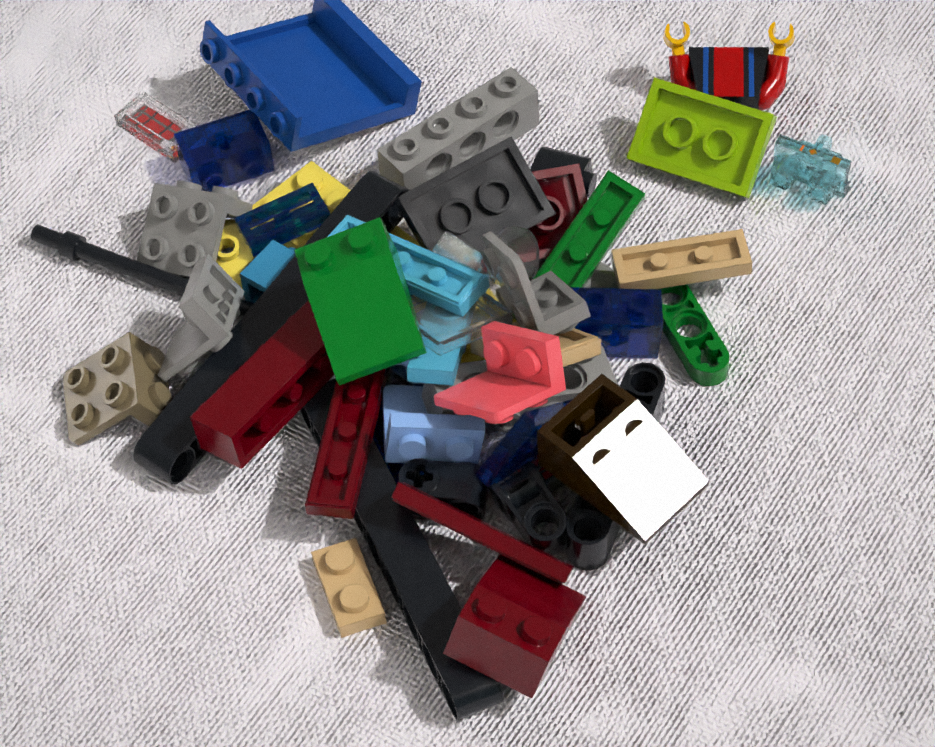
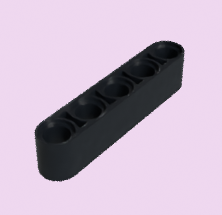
[566,362,665,571]

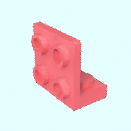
[434,321,566,424]

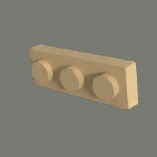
[611,229,752,295]

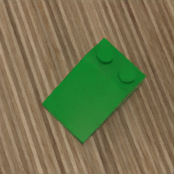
[295,217,427,386]

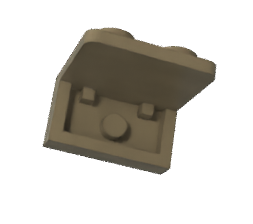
[63,332,172,445]

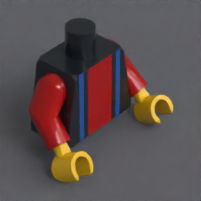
[663,22,795,111]

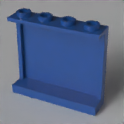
[200,0,422,152]

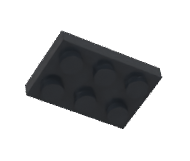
[394,136,556,265]

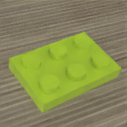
[626,77,777,199]

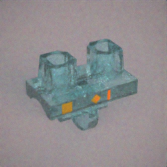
[770,134,852,205]

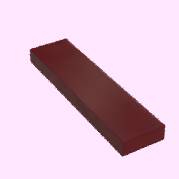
[305,367,389,519]
[391,482,574,585]

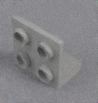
[158,254,245,382]

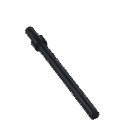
[31,224,254,318]

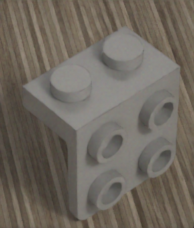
[137,180,253,277]
[481,231,591,335]

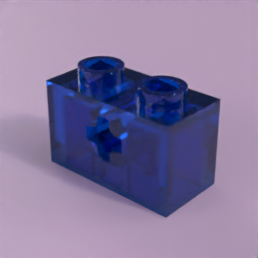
[174,110,275,192]
[571,287,663,359]

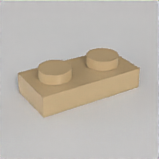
[311,538,387,638]

